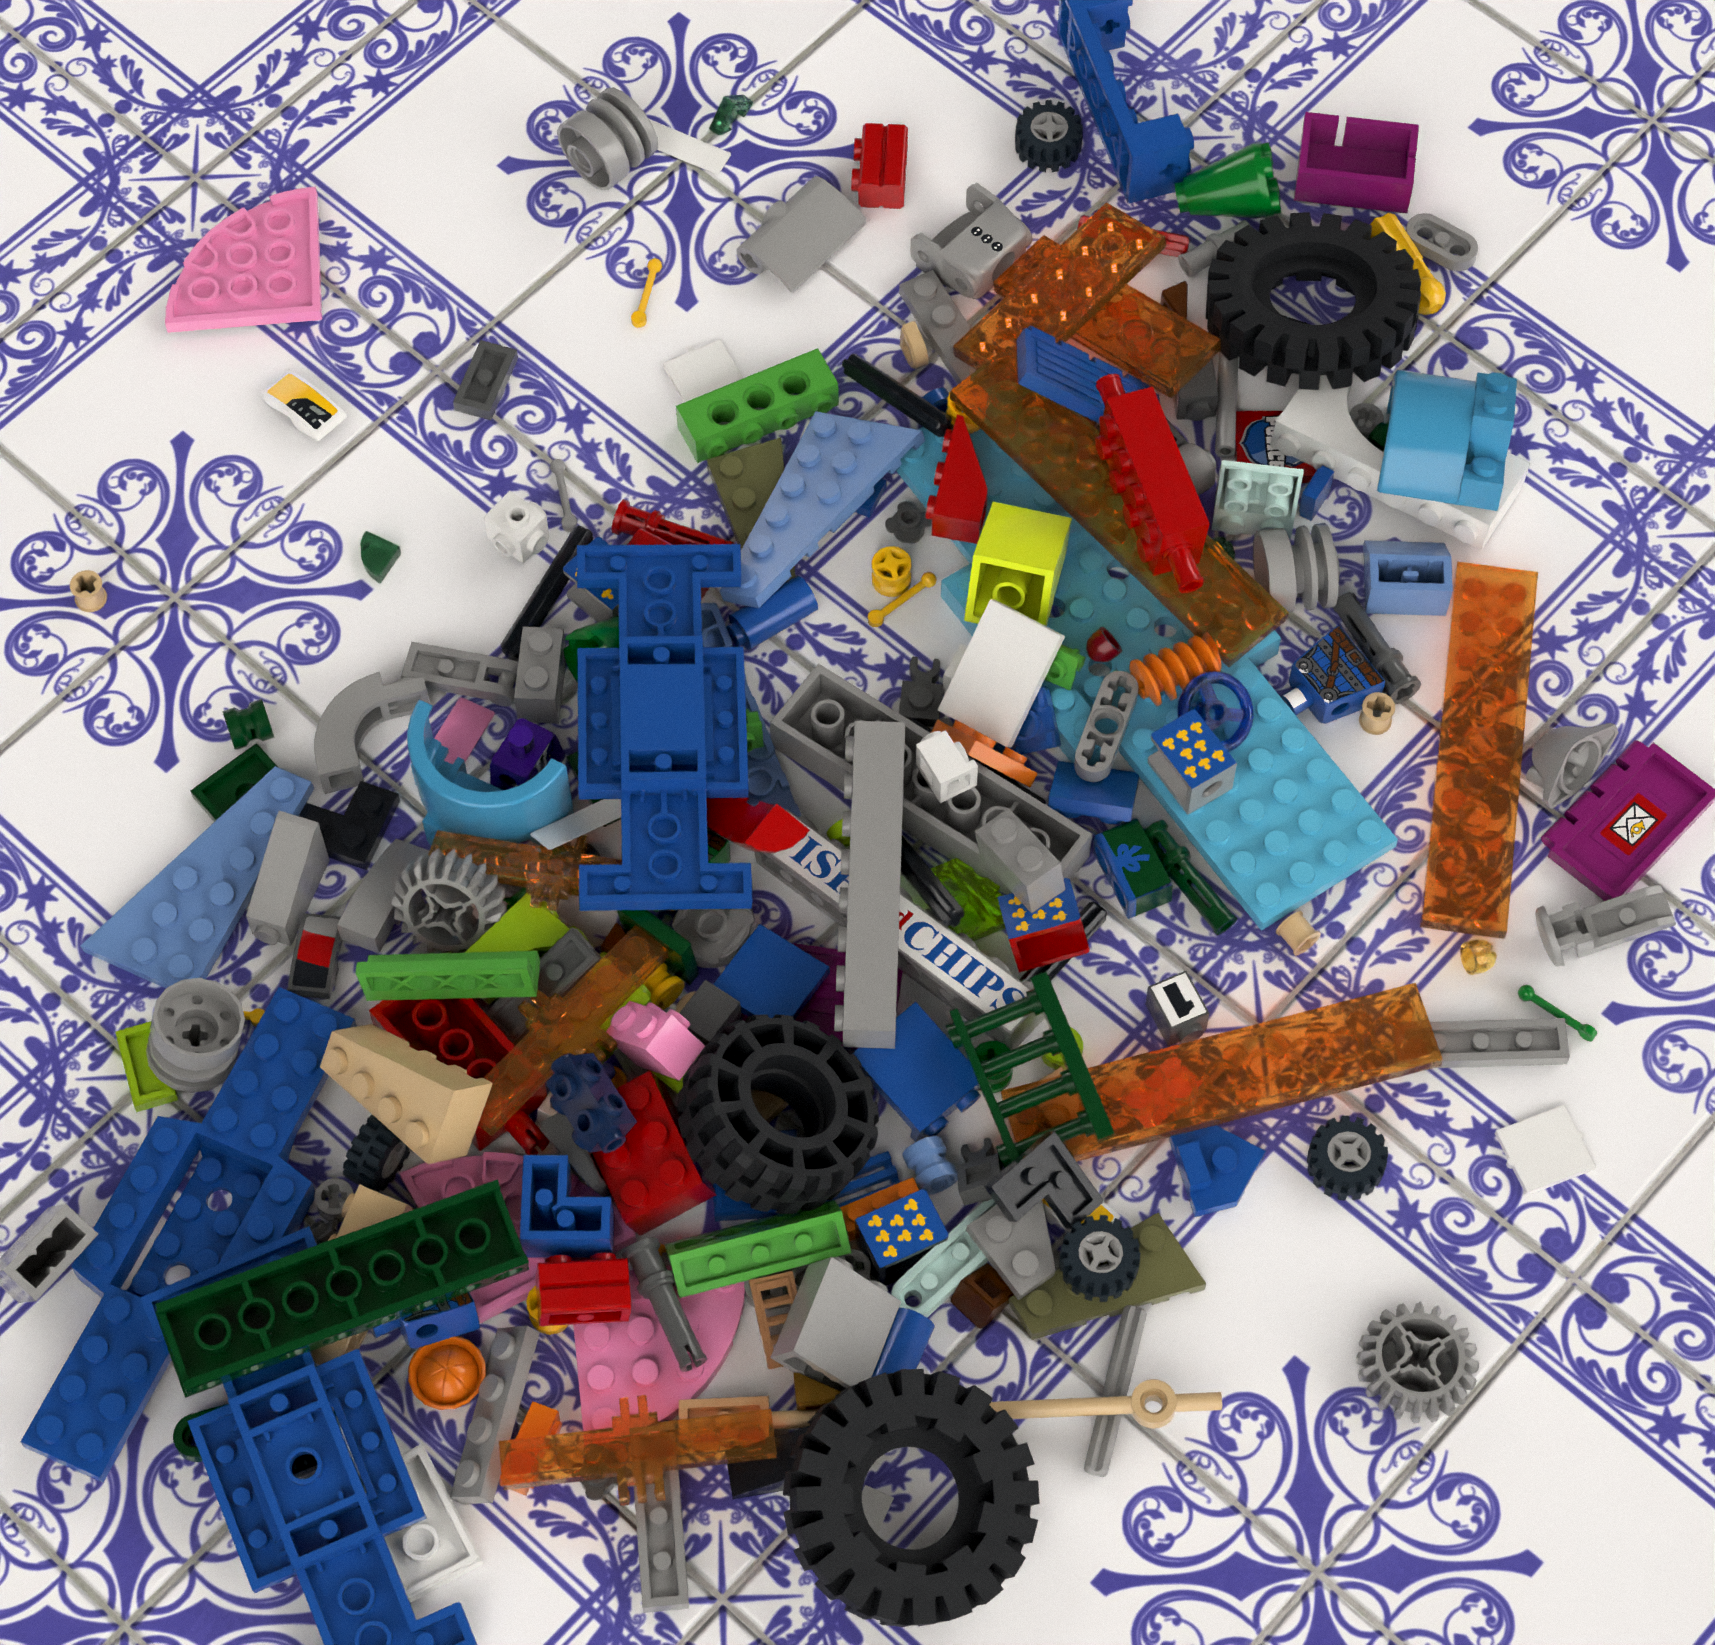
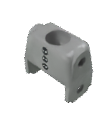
[910,183,1033,299]

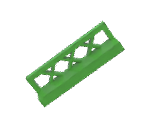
[355,951,540,1001]
[664,1200,852,1298]

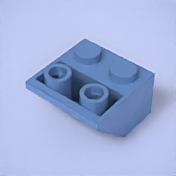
[1363,540,1453,616]

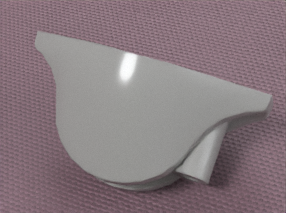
[1526,723,1619,810]

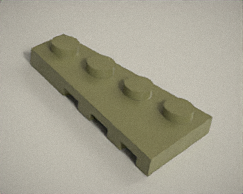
[707,437,796,582]
[1009,1213,1206,1340]

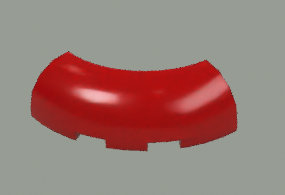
[706,797,810,853]

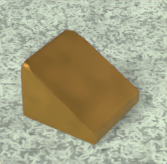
[793,1372,840,1410]

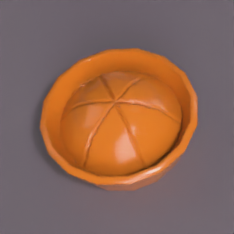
[408,1336,486,1410]

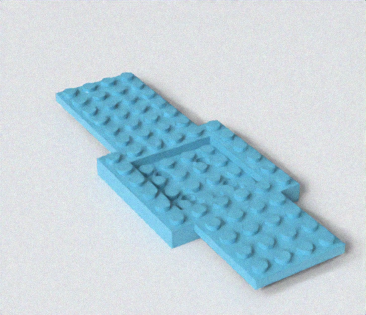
[896,375,1398,931]

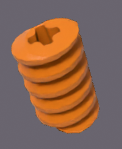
[1129,631,1222,706]

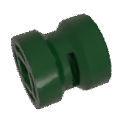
[222,699,274,750]

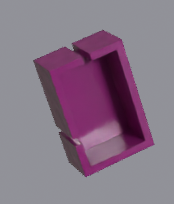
[1294,112,1419,214]

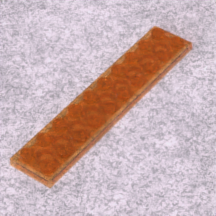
[950,346,1289,668]
[1420,561,1538,939]
[1001,983,1443,1162]

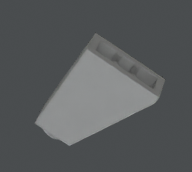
[246,811,330,946]

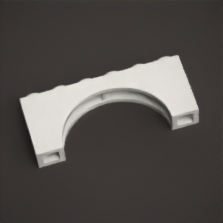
[1270,375,1530,550]

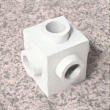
[484,491,550,563]

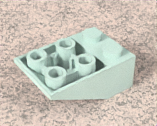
[1212,460,1304,539]

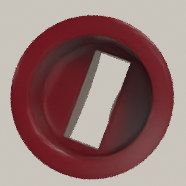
[1086,627,1122,663]

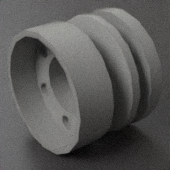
[1253,523,1340,615]
[146,978,245,1093]

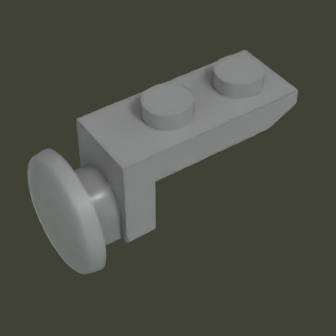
[1535,885,1676,967]

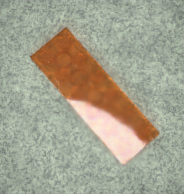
[953,203,1166,392]
[993,235,1221,398]

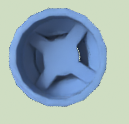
[902,1136,958,1195]

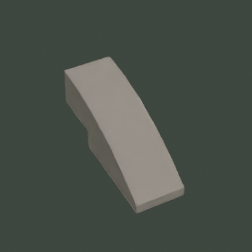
[337,838,432,954]

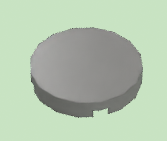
[672,909,756,968]

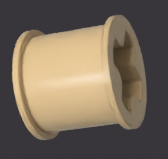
[70,570,107,612]
[1359,692,1395,735]
[1276,911,1321,956]

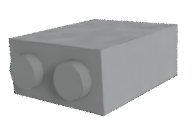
[0,1204,98,1303]
[770,1257,901,1392]

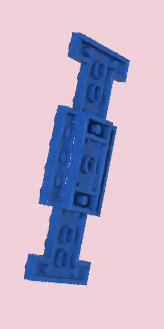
[140,1226,478,1645]

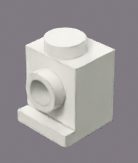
[916,730,978,803]

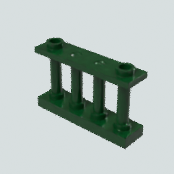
[945,971,1115,1169]

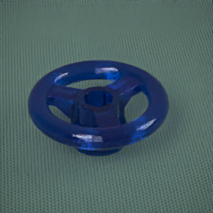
[1177,671,1254,752]

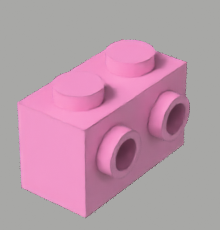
[604,1001,705,1081]

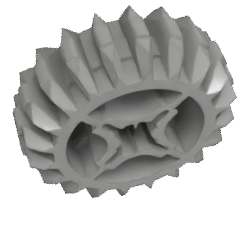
[391,848,508,953]
[1356,1301,1479,1424]

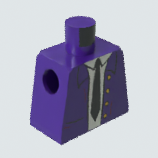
[490,718,566,790]

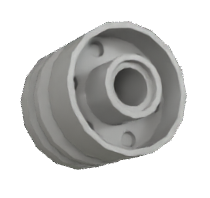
[557,87,658,190]

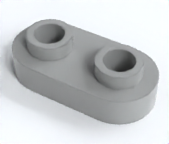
[1406,213,1478,271]

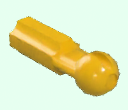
[1369,213,1446,315]

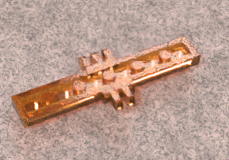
[428,830,675,912]
[478,925,668,1136]
[499,1395,777,1506]

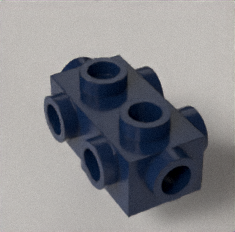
[546,1053,637,1153]

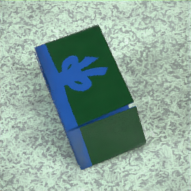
[1093,818,1173,919]

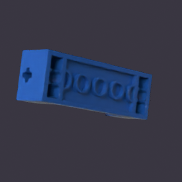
[1057,0,1194,204]

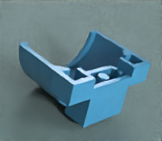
[1377,370,1517,511]
[407,700,574,873]

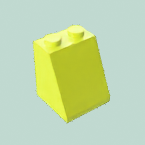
[964,502,1072,626]

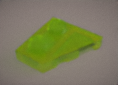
[930,858,1005,941]

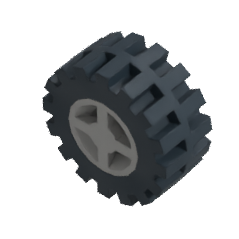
[1015,100,1083,172]
[343,1114,410,1193]
[1307,1116,1388,1201]
[1059,1215,1141,1302]

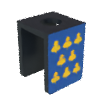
[855,1189,949,1286]

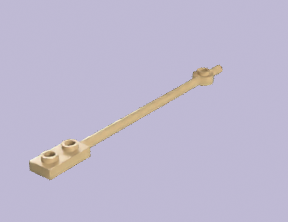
[679,1379,1222,1449]

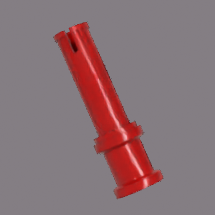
[611,499,734,545]

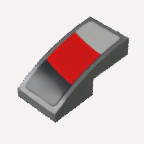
[287,913,343,999]

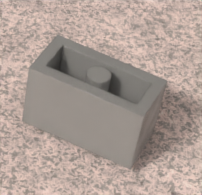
[514,627,566,724]
[975,808,1066,913]

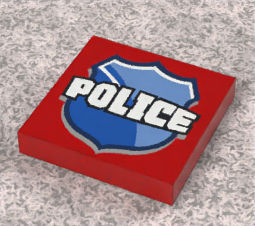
[1235,411,1317,483]

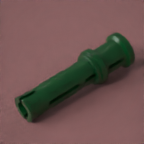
[1144,820,1237,935]

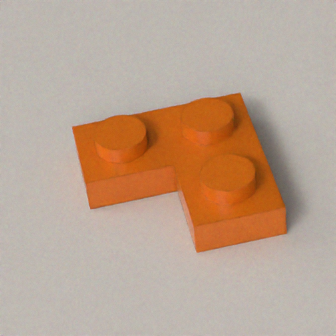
[930,719,1038,787]

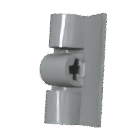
[736,176,866,292]

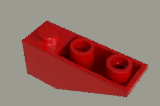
[925,414,988,544]

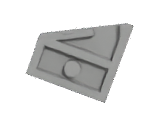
[966,1200,1056,1300]

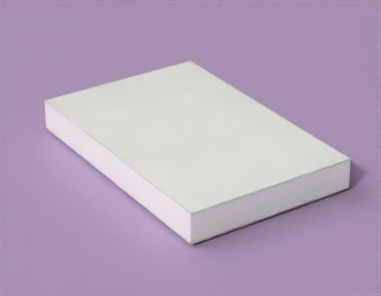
[938,599,1065,747]
[359,1443,484,1603]

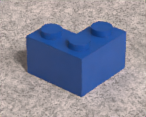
[520,1155,614,1258]

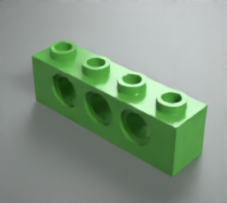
[676,348,839,463]

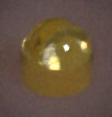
[1460,939,1497,975]

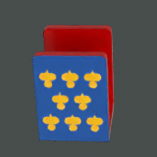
[997,878,1090,973]

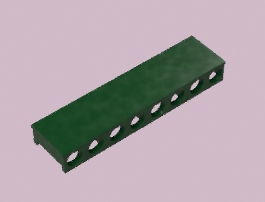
[155,1179,529,1398]

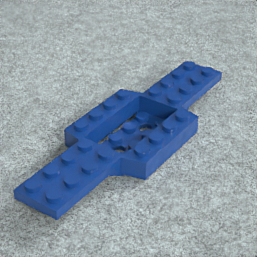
[20,987,357,1483]

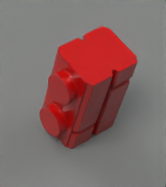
[851,123,908,209]
[535,1252,632,1326]

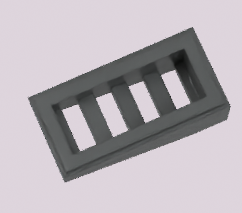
[538,1113,611,1197]

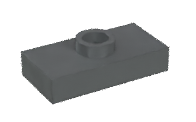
[453,340,518,420]

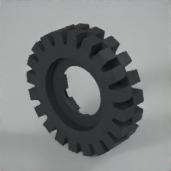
[1205,212,1421,390]
[783,1369,1040,1627]

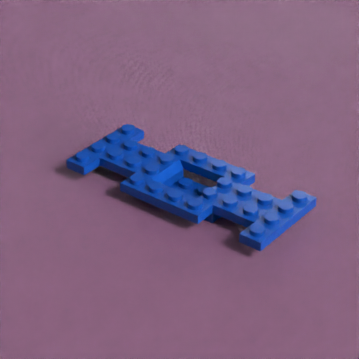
[577,544,752,911]

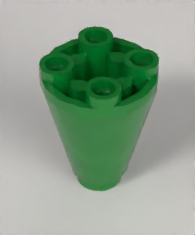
[1175,141,1282,218]

